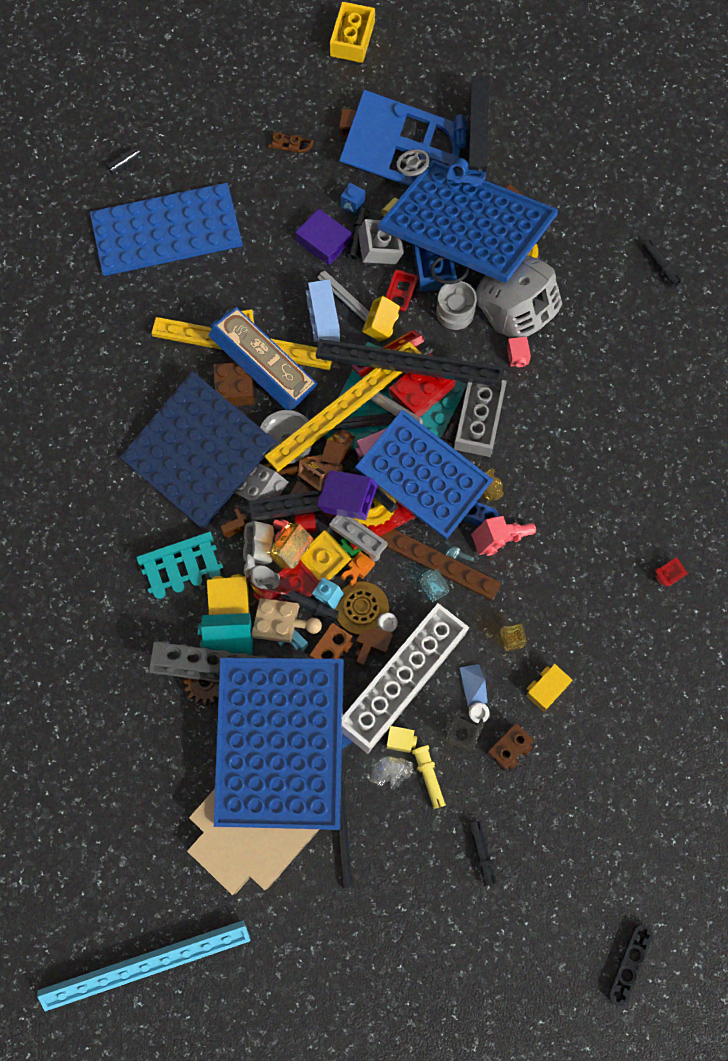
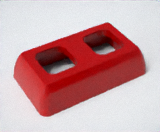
[386,270,418,312]

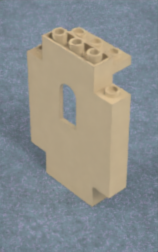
[187,789,319,895]

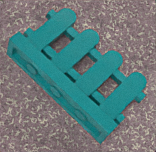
[136,532,223,599]

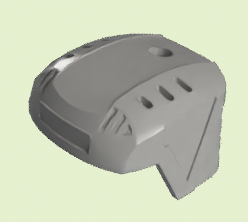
[475,255,562,338]

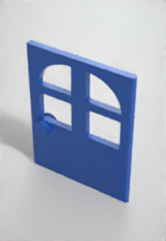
[340,90,468,186]

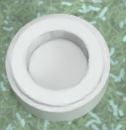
[377,613,397,632]
[469,702,489,723]

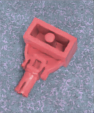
[471,516,536,556]

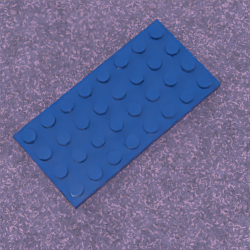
[90,183,243,276]

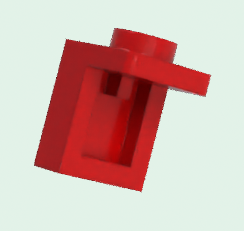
[655,557,689,586]

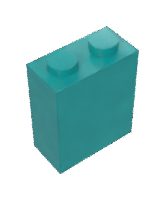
[198,613,253,656]

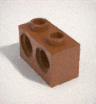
[310,623,353,659]

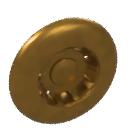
[335,581,389,634]

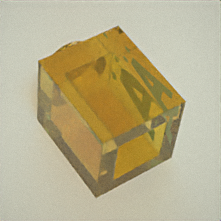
[500,623,527,652]

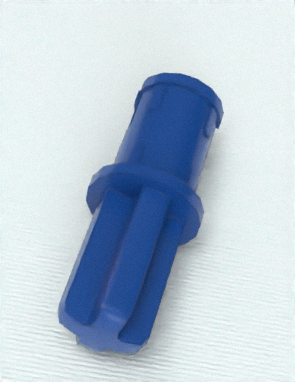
[454,114,468,149]

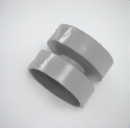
[436,281,477,330]

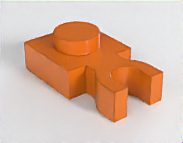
[341,551,375,587]

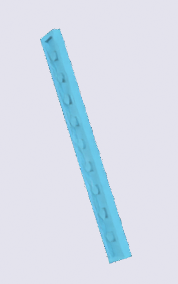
[37,920,250,1011]

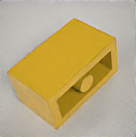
[362,296,400,342]
[526,664,573,712]

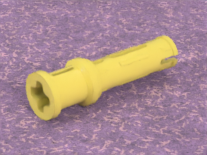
[411,745,446,809]

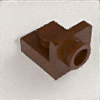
[221,508,248,539]

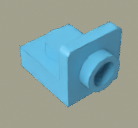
[277,630,308,651]

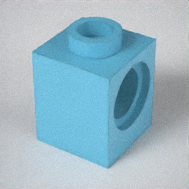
[312,578,344,609]

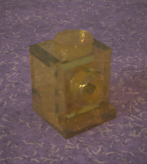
[483,468,504,502]

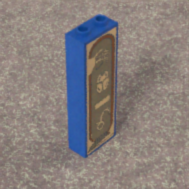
[208,307,318,411]

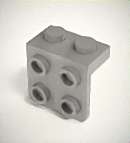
[234,463,288,501]

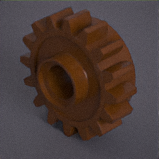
[183,663,219,705]

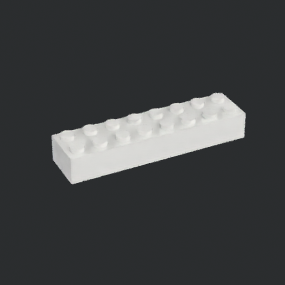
[342,603,469,754]

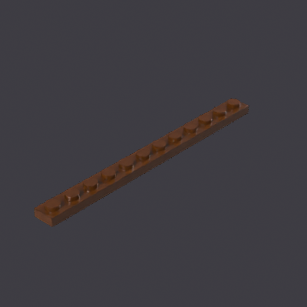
[290,481,501,601]

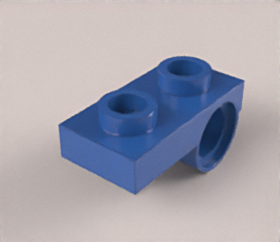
[447,158,486,186]

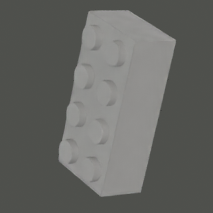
[454,380,507,457]

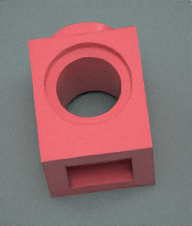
[507,337,531,367]

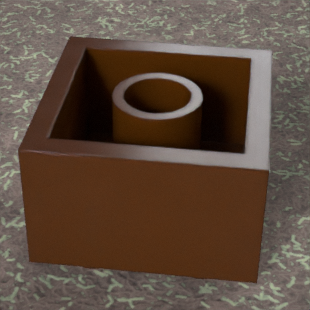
[214,363,255,406]

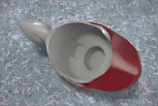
[244,554,290,599]

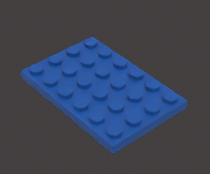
[355,409,493,540]

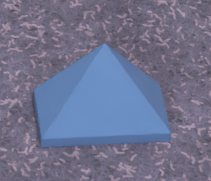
[460,664,487,707]

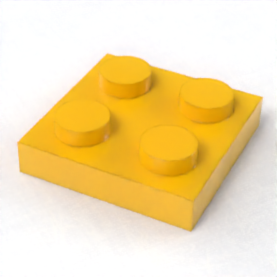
[298,530,352,581]

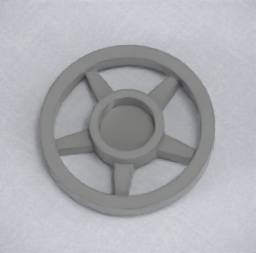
[397,149,430,176]

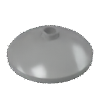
[260,410,313,464]

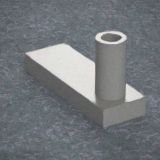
[329,515,388,561]

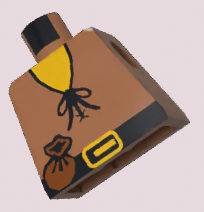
[298,455,345,492]

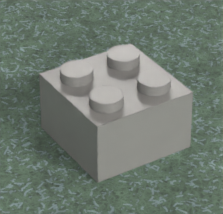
[358,219,403,264]

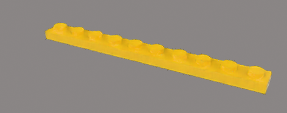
[152,317,332,370]
[265,342,422,472]

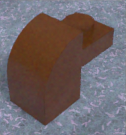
[354,628,393,668]

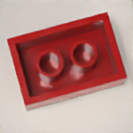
[389,353,456,417]

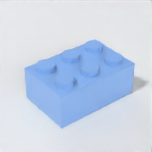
[306,279,340,344]

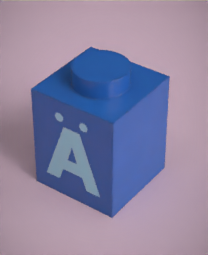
[341,183,365,215]

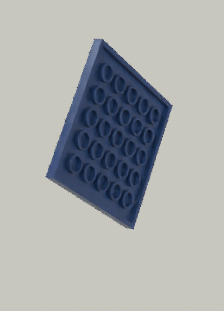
[120,371,276,529]

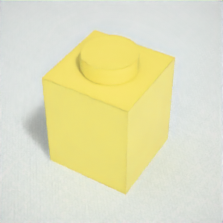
[387,726,417,753]

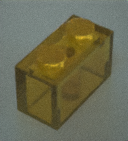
[267,523,313,569]

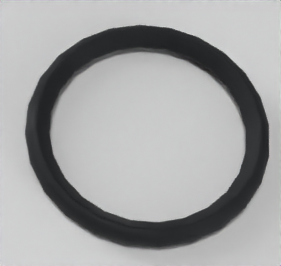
[430,256,469,284]

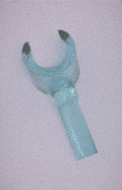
[446,547,475,562]

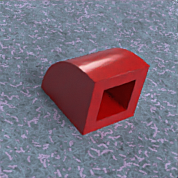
[295,512,316,535]

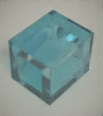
[420,569,450,602]

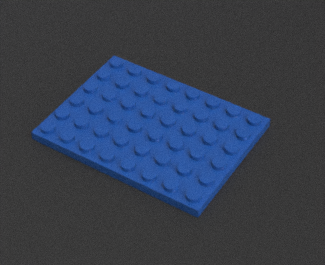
[378,159,558,283]
[214,658,344,830]

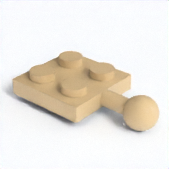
[252,598,322,643]

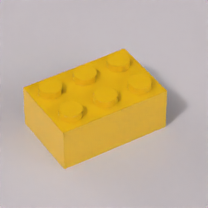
[330,2,375,63]

